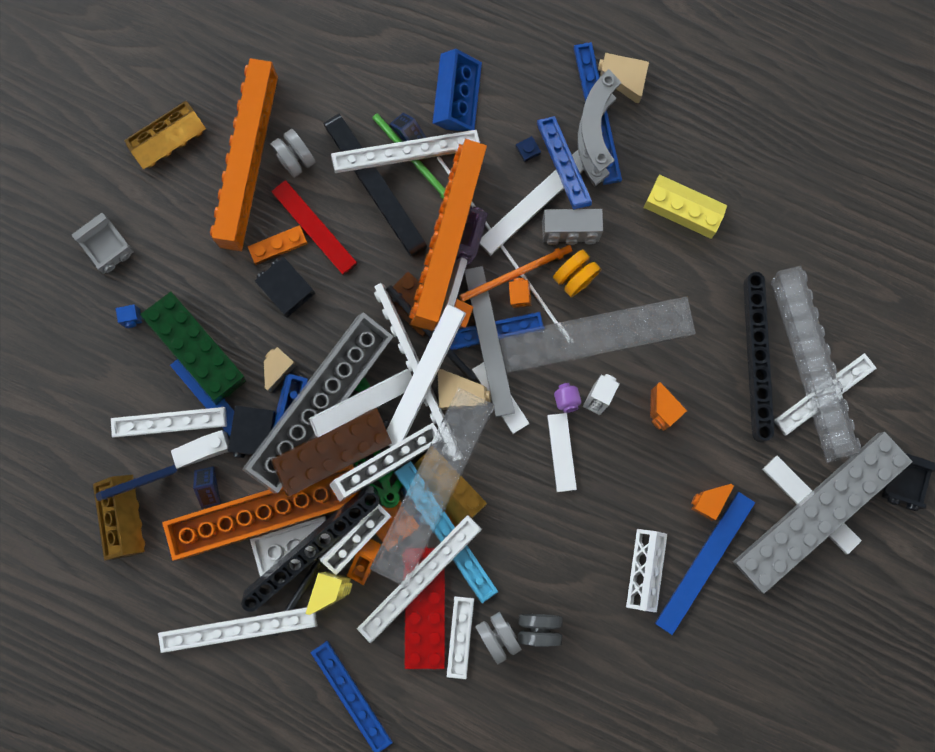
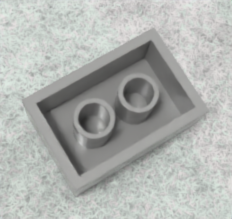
[542,209,603,245]

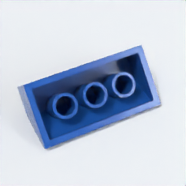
[433,49,482,131]

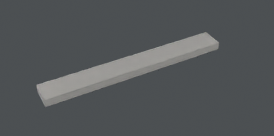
[464,266,515,417]

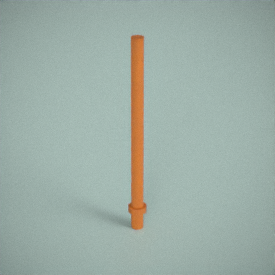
[459,245,572,302]

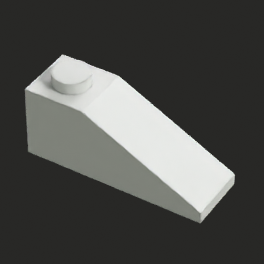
[171,430,229,469]

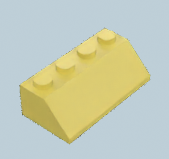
[644,174,727,239]
[305,572,353,615]

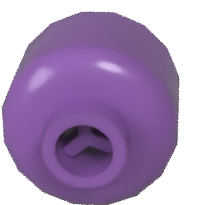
[554,383,581,413]

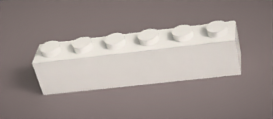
[330,423,443,502]

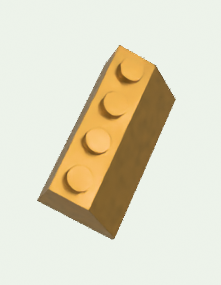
[124,101,206,169]
[414,446,487,527]
[93,475,145,561]

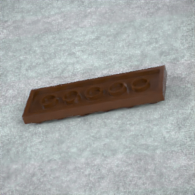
[271,408,392,496]

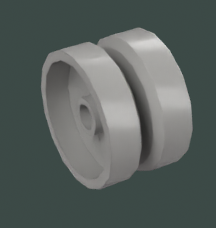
[270,129,316,178]
[475,612,522,665]

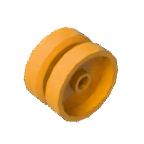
[553,249,601,297]

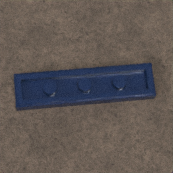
[95,465,177,501]

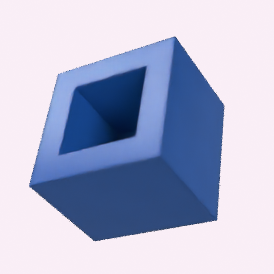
[116,304,142,328]

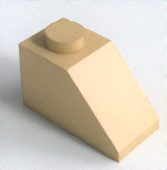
[264,347,297,393]

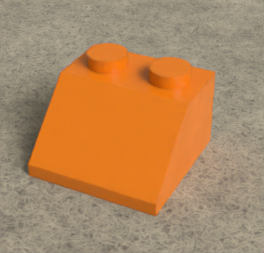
[650,382,687,431]

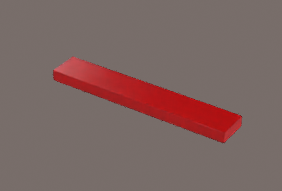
[271,180,357,275]

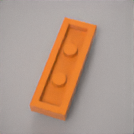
[248,225,308,265]

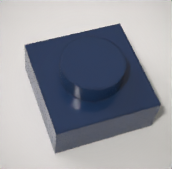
[516,136,541,162]

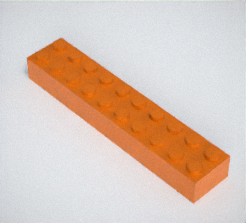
[210,58,278,251]
[409,139,487,331]
[162,464,362,561]

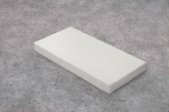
[250,516,330,577]

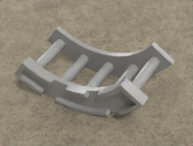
[577,69,621,187]

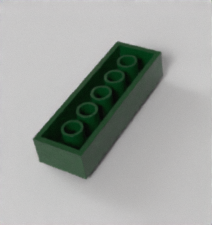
[140,291,246,405]

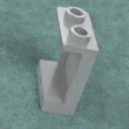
[72,213,134,274]

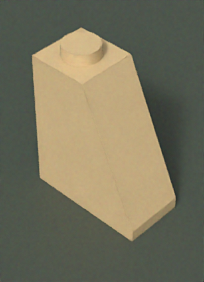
[598,53,649,103]
[438,369,491,410]

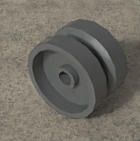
[518,614,563,647]

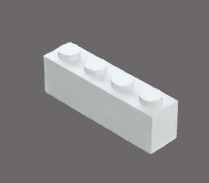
[583,374,619,415]
[318,504,391,575]

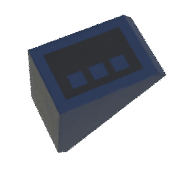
[390,113,427,141]
[193,466,221,509]

